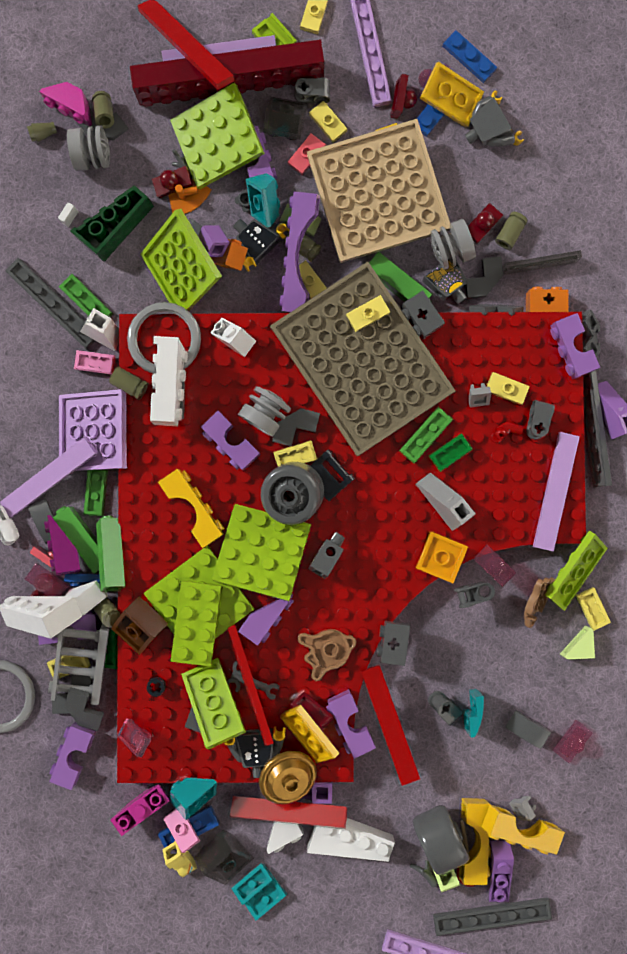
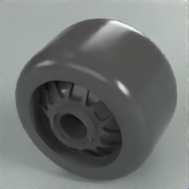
[261,462,324,525]
[413,805,469,875]

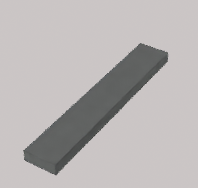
[5,258,95,350]
[583,371,612,488]
[433,897,552,936]

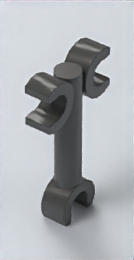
[227,660,280,699]

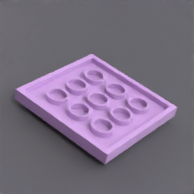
[59,389,127,471]

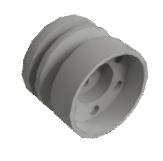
[67,125,110,171]
[430,219,476,270]
[238,386,291,437]

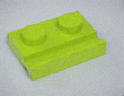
[252,13,297,45]

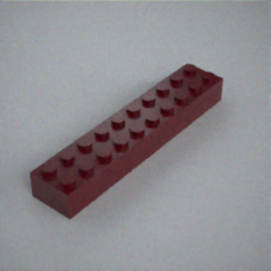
[130,39,324,107]

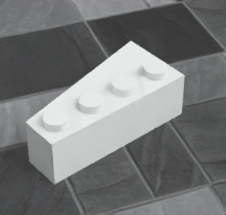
[150,336,188,426]
[0,596,82,639]
[307,818,395,862]

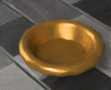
[259,751,317,804]

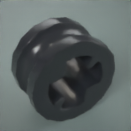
[146,677,166,697]

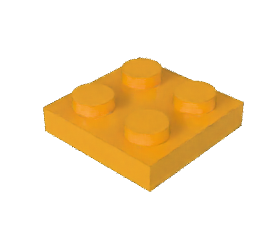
[416,531,468,583]

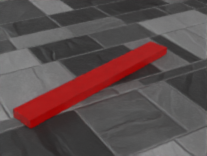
[137,0,234,90]

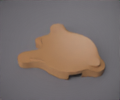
[524,577,555,628]
[298,629,356,681]

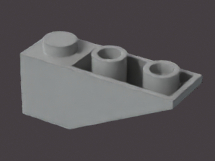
[416,473,475,531]

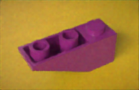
[44,515,80,576]

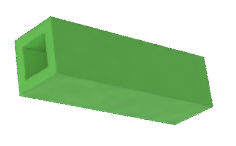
[369,252,432,302]
[53,506,99,574]
[96,515,125,592]

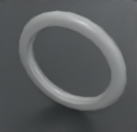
[127,302,201,374]
[0,660,35,733]

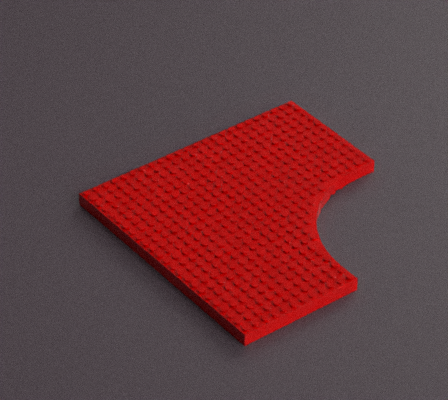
[117,312,586,783]

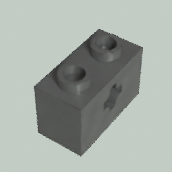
[401,290,445,339]
[377,621,410,666]

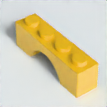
[158,469,224,548]
[459,798,491,885]
[482,804,565,855]

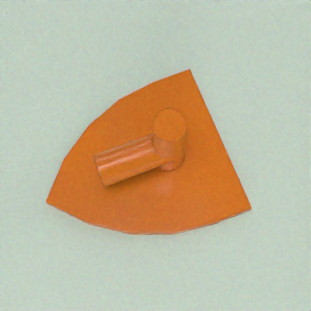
[169,179,212,214]

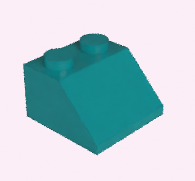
[246,173,280,227]
[170,778,217,820]

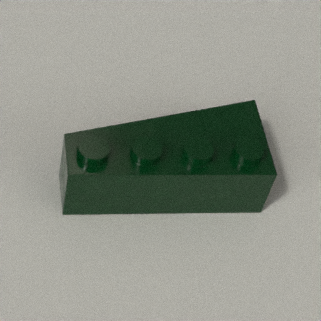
[70,186,154,262]

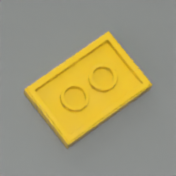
[420,62,484,127]
[280,705,339,763]

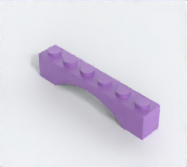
[280,192,320,312]

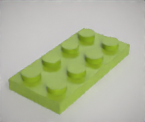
[545,531,608,611]
[171,581,222,667]
[181,658,246,750]

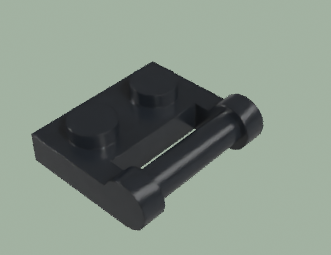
[310,449,355,501]

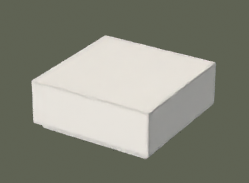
[58,202,78,227]

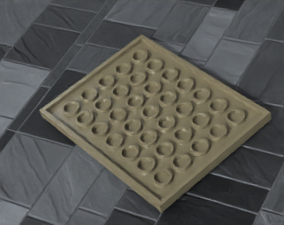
[270,262,455,457]

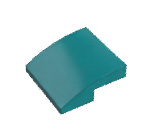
[463,689,484,738]
[231,863,288,921]

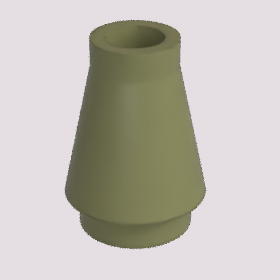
[27,122,57,143]

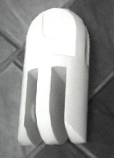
[0,505,20,546]

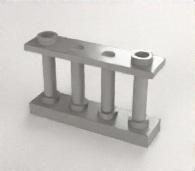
[48,623,110,705]

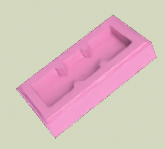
[74,350,116,375]
[163,809,200,853]

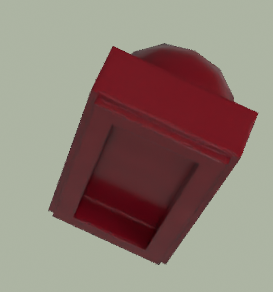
[390,73,417,119]
[152,166,193,198]
[468,203,503,244]
[290,692,334,731]

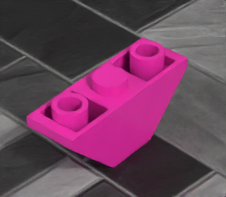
[39,82,92,127]
[110,784,170,836]

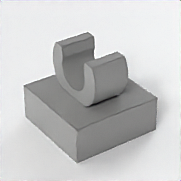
[468,383,491,407]
[509,796,536,821]

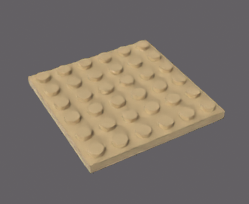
[307,119,450,263]

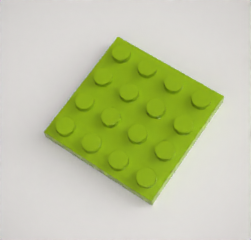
[170,83,265,189]
[140,209,222,311]
[212,504,311,602]
[144,546,255,638]

